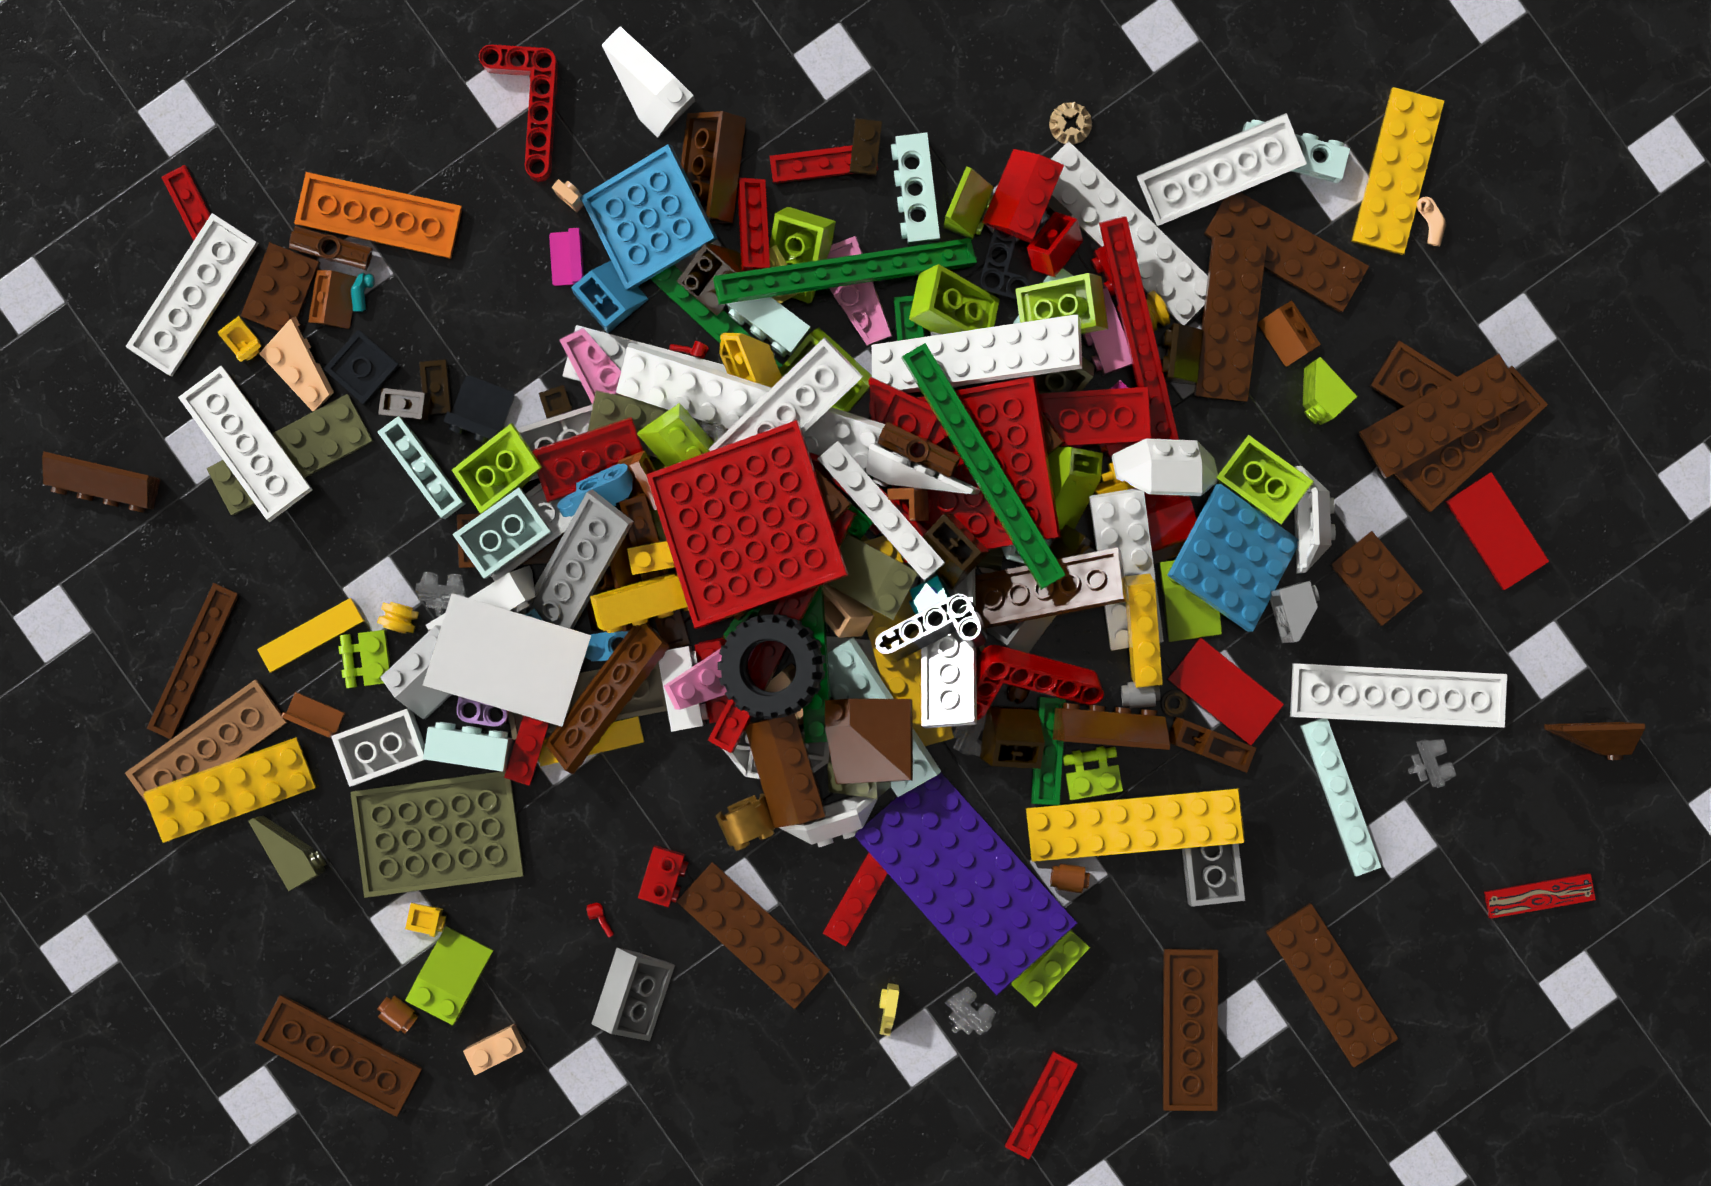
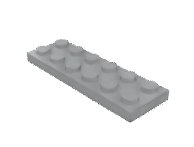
[520,489,634,630]

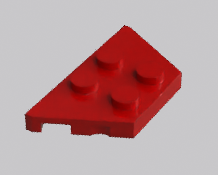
[868,377,948,457]

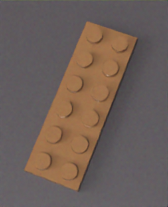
[125,679,288,803]

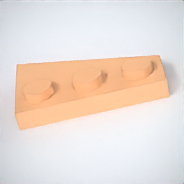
[259,317,334,412]

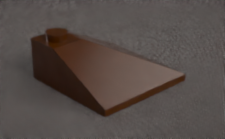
[825,699,913,785]
[1544,722,1645,760]

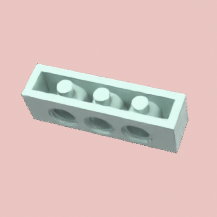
[1242,120,1350,183]
[891,133,940,245]
[378,416,466,519]

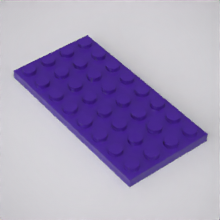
[855,772,1077,996]

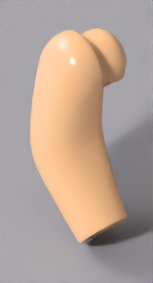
[1417,197,1446,247]

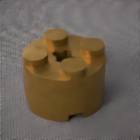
[716,794,775,851]

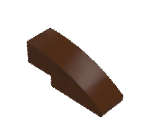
[1169,717,1256,773]

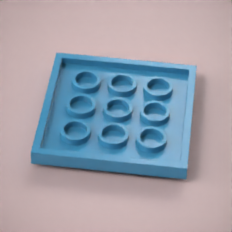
[580,144,718,290]
[1167,484,1299,632]

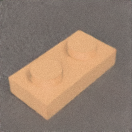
[552,179,584,212]

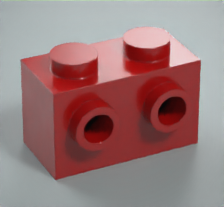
[1027,212,1083,277]
[638,845,688,908]

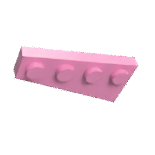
[827,236,893,346]
[559,328,624,404]
[664,648,755,709]

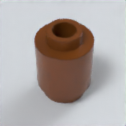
[1050,864,1090,893]
[377,995,418,1034]

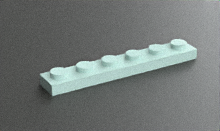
[1301,718,1381,876]

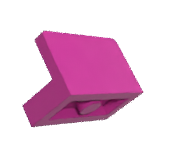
[549,228,584,286]

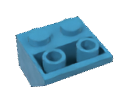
[571,261,648,333]

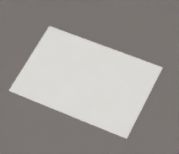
[423,593,591,727]

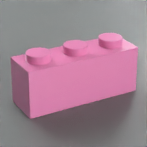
[1083,288,1132,376]

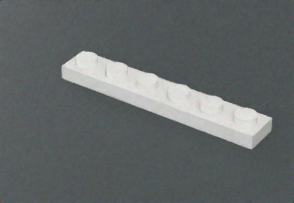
[817,441,945,581]

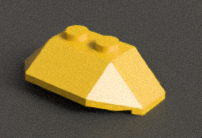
[719,333,782,388]

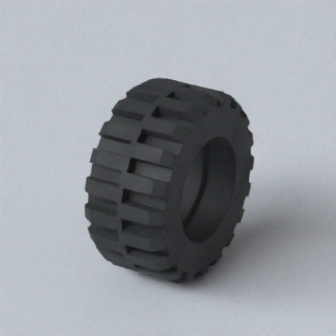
[718,614,826,719]

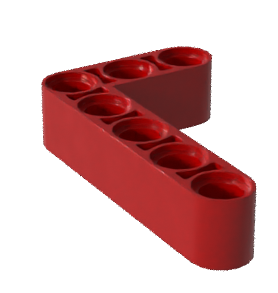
[479,45,558,182]
[976,645,1104,720]

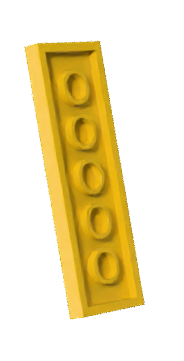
[1351,87,1444,255]
[143,737,316,843]

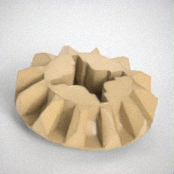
[1049,102,1092,145]

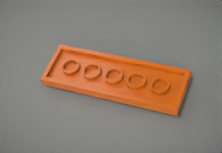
[294,172,463,259]

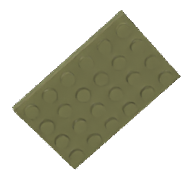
[350,771,524,898]

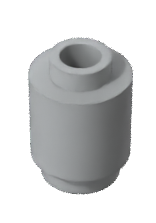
[1121,682,1160,709]

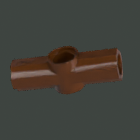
[289,226,373,271]
[878,422,961,478]

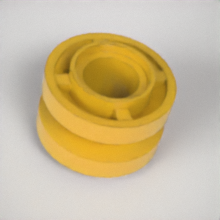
[1146,290,1170,331]
[377,602,419,634]

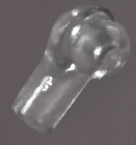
[700,421,726,443]

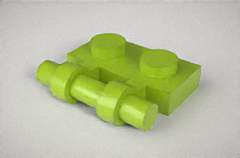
[338,630,391,688]
[1063,746,1123,800]

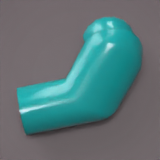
[351,273,375,311]

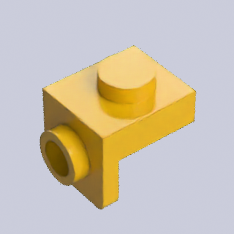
[218,316,261,362]
[405,902,446,937]

